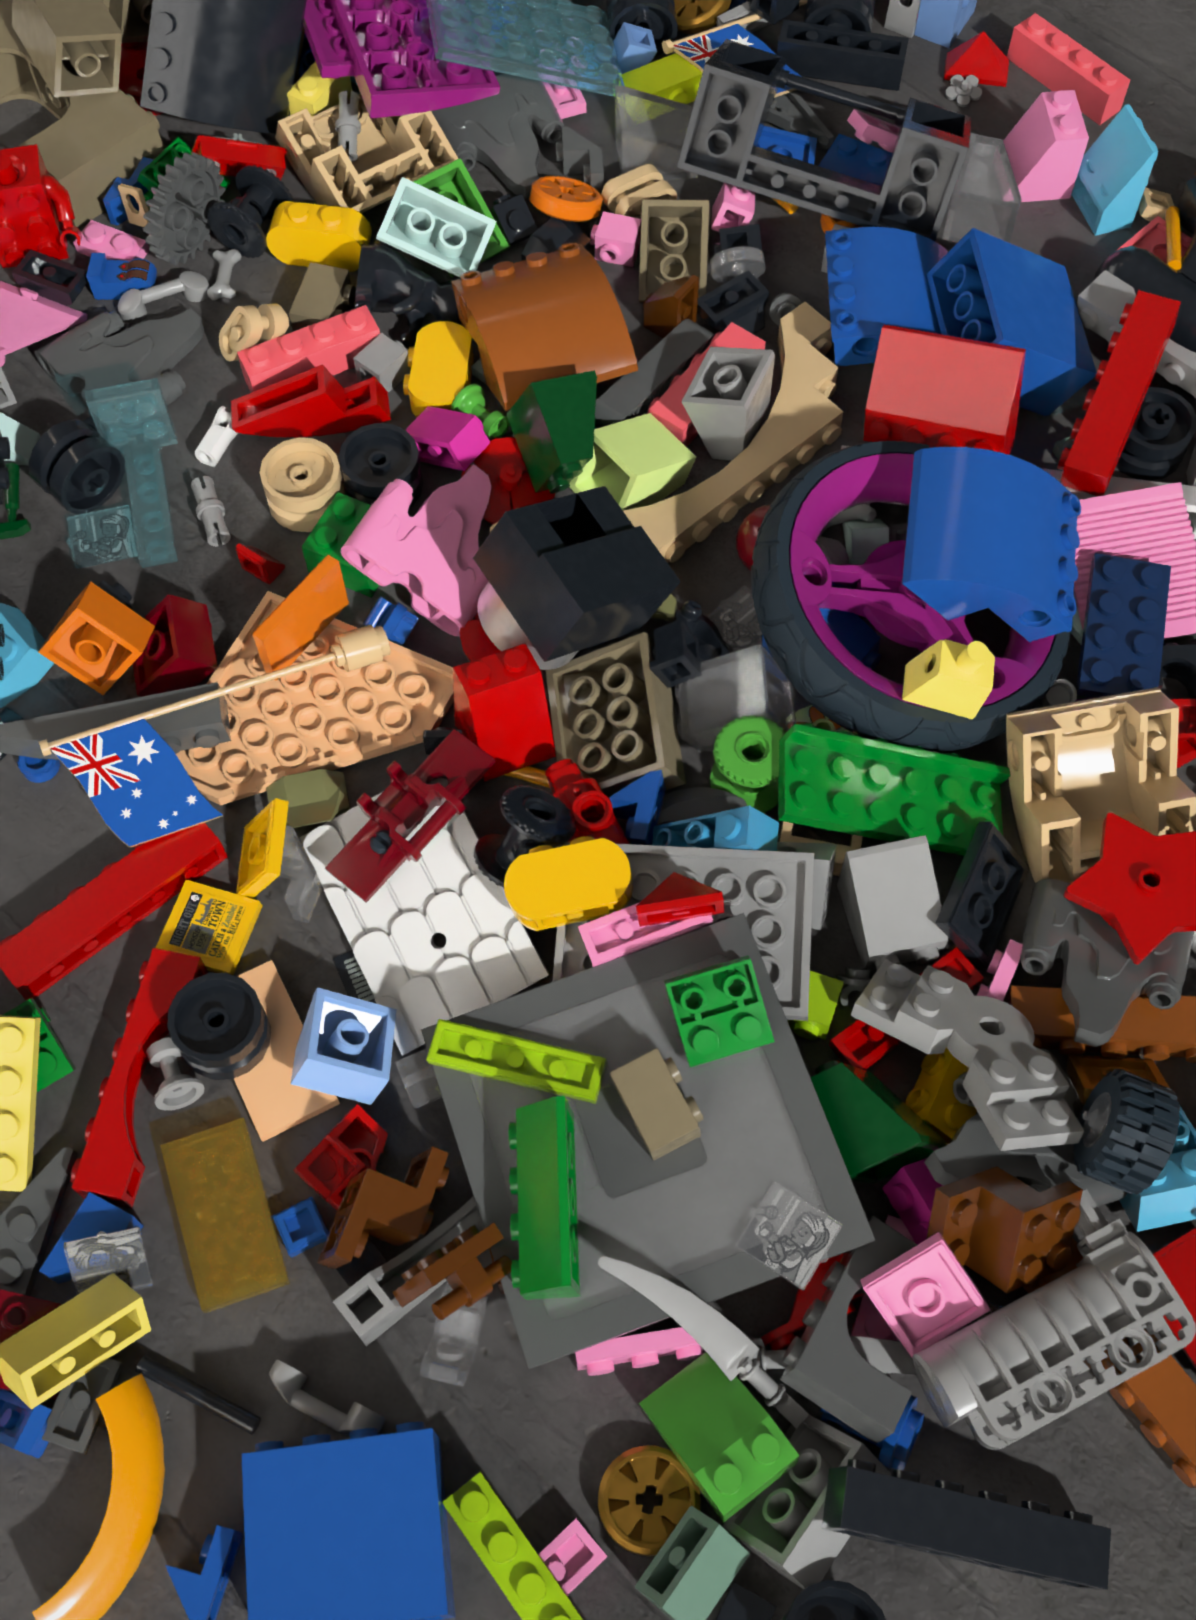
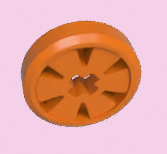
[529,176,603,222]

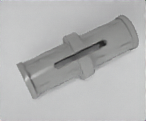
[335,91,361,162]
[191,476,231,547]

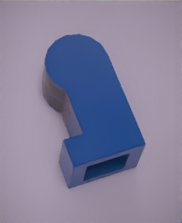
[86,253,157,300]

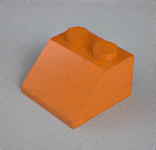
[38,582,155,695]

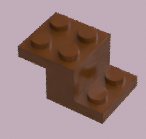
[317,1146,449,1269]
[926,1166,1083,1293]

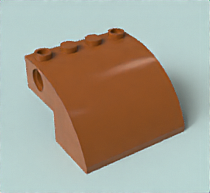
[451,243,638,411]

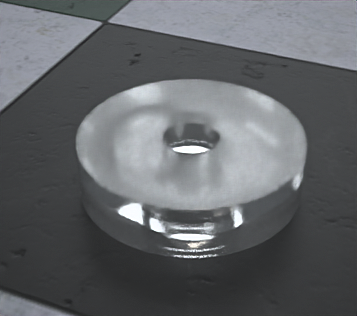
[710,247,765,283]

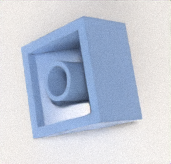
[291,987,397,1105]

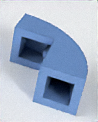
[569,22,657,89]

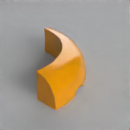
[32,1374,165,1620]

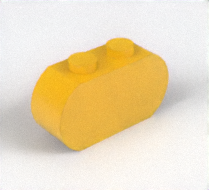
[266,201,372,272]
[403,321,474,417]
[504,836,633,931]

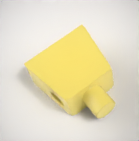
[902,639,995,719]

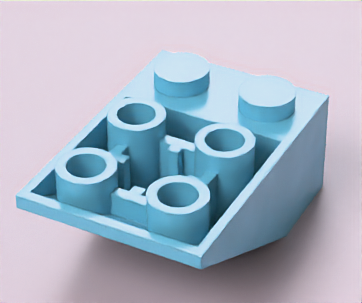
[1071,104,1158,236]
[0,603,54,709]
[1119,1105,1196,1232]

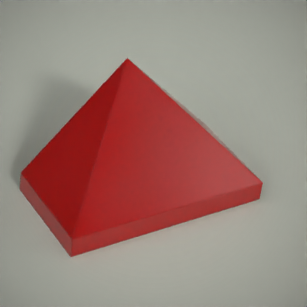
[943,31,1009,87]
[636,872,724,927]

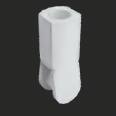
[195,406,238,467]

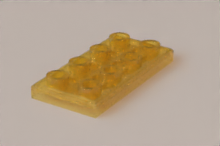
[160,1117,291,1313]

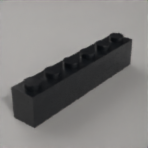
[822,1459,1111,1590]

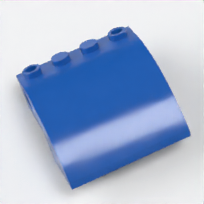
[825,227,948,366]
[902,447,1081,642]

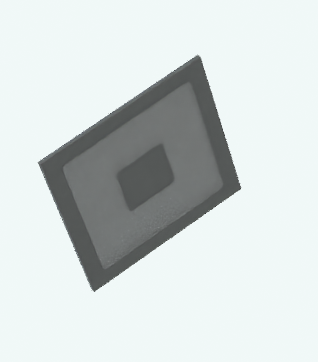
[421,913,875,1369]

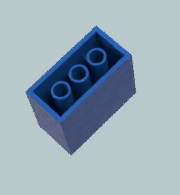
[926,228,1097,417]
[241,1422,456,1620]

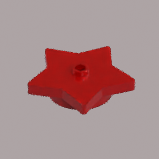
[1063,812,1196,965]

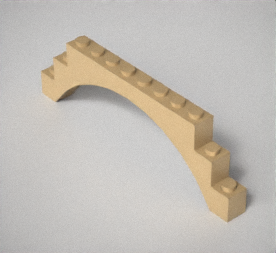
[490,302,844,563]

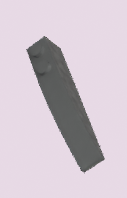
[0,682,231,760]

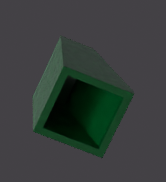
[506,370,597,494]
[810,1060,947,1184]

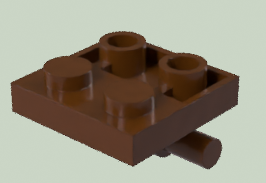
[392,1223,512,1320]

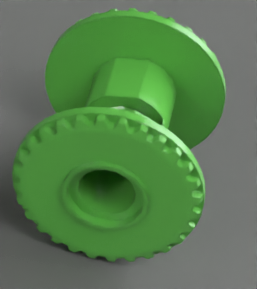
[710,715,786,813]

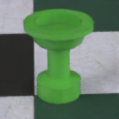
[451,384,510,440]

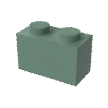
[634,1506,750,1620]

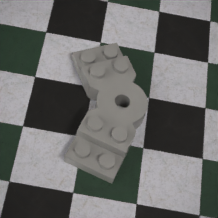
[850,959,1084,1151]

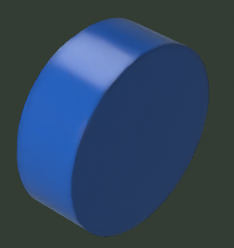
[18,756,60,783]

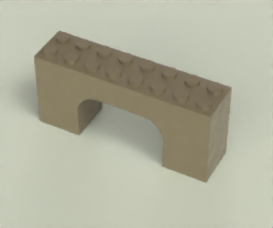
[0,0,166,228]
[12,0,305,97]

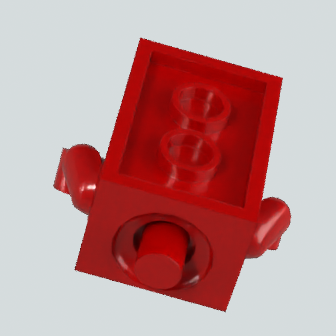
[0,144,82,269]

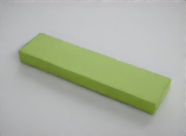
[426,1019,607,1104]

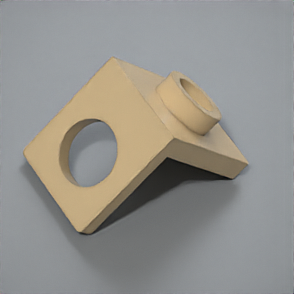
[118,184,150,227]

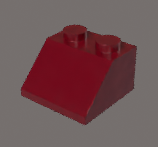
[133,594,217,697]

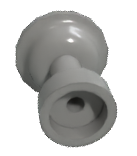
[147,1038,205,1110]

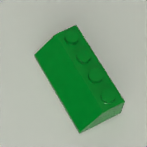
[508,1096,580,1300]

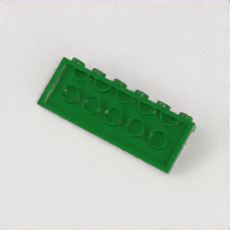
[778,723,1011,856]

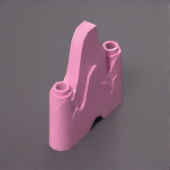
[341,464,491,637]

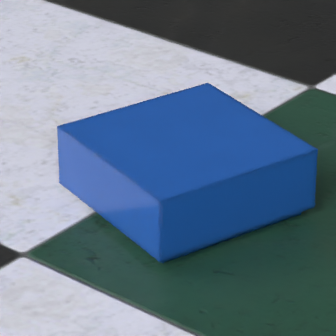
[272,1197,329,1258]

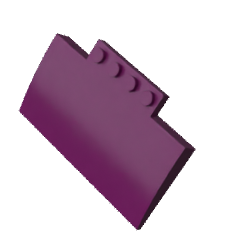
[303,0,500,118]

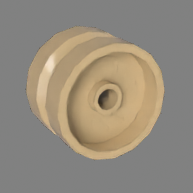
[259,437,346,532]

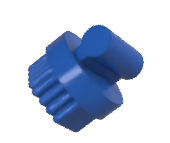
[363,596,419,646]

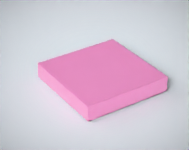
[860,1232,990,1358]

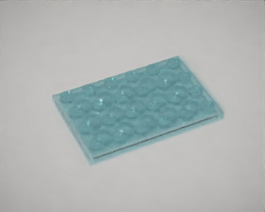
[426,0,625,98]

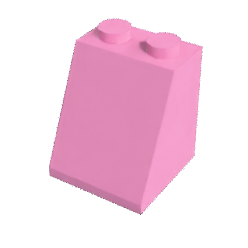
[994,90,1089,203]

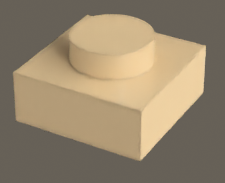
[1139,187,1174,222]

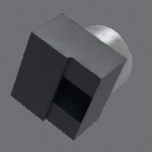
[473,486,681,670]

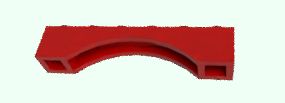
[71,948,208,1209]

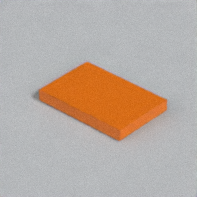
[252,554,349,681]

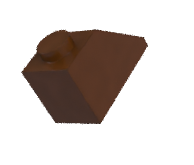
[643,274,699,338]

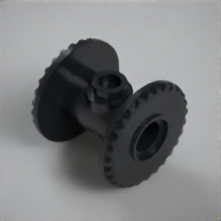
[207,165,294,258]
[473,785,576,889]

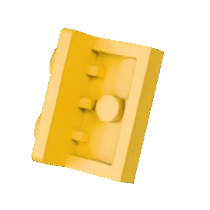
[905,1047,977,1144]

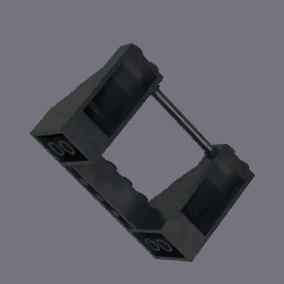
[677,39,971,242]

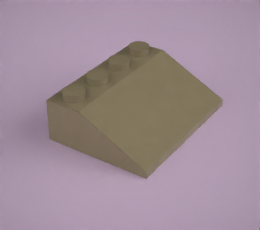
[546,632,686,798]

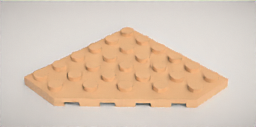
[176,591,454,805]

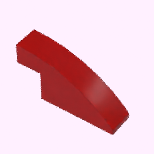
[231,364,391,438]

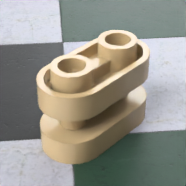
[601,164,677,219]
[219,303,289,361]

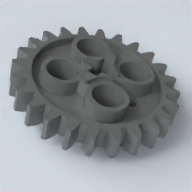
[143,152,225,265]

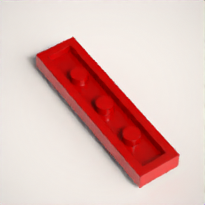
[829,947,984,1070]

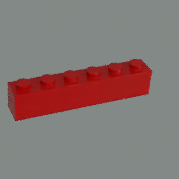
[1057,290,1181,496]
[0,823,228,1001]

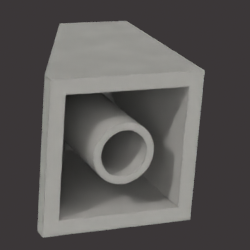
[681,347,775,461]
[837,835,948,971]

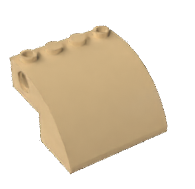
[275,94,459,213]
[1006,687,1196,883]

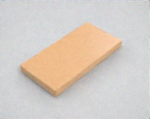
[234,960,340,1142]

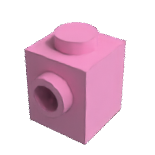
[711,183,756,232]
[590,211,641,267]

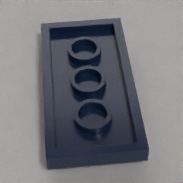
[1076,553,1171,698]

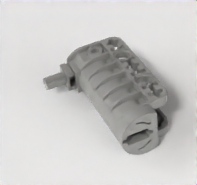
[913,1189,1196,1450]

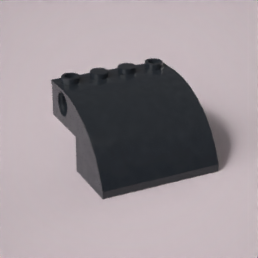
[140,0,307,134]

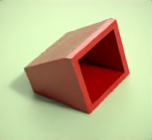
[453,643,556,782]

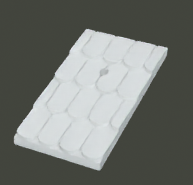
[300,778,549,1056]

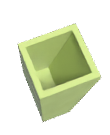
[569,413,696,510]

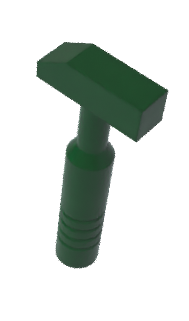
[0,463,31,540]

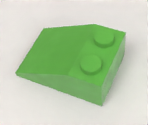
[413,158,510,278]
[639,1352,799,1523]

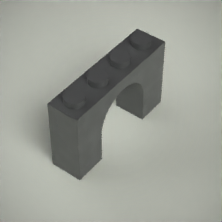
[780,1216,917,1444]

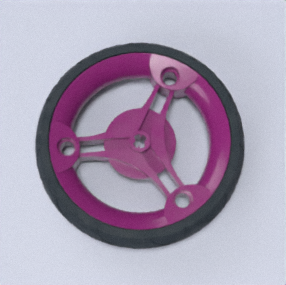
[751,441,1070,752]

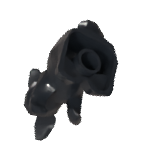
[355,239,462,348]

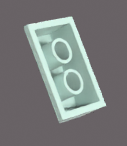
[376,177,497,277]

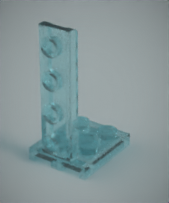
[84,378,178,568]

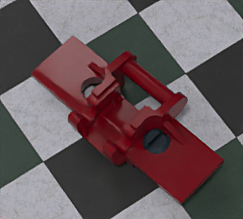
[325,729,496,903]

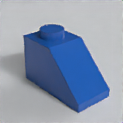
[39,1192,143,1284]

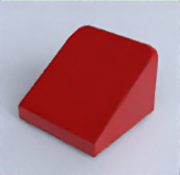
[235,543,285,584]

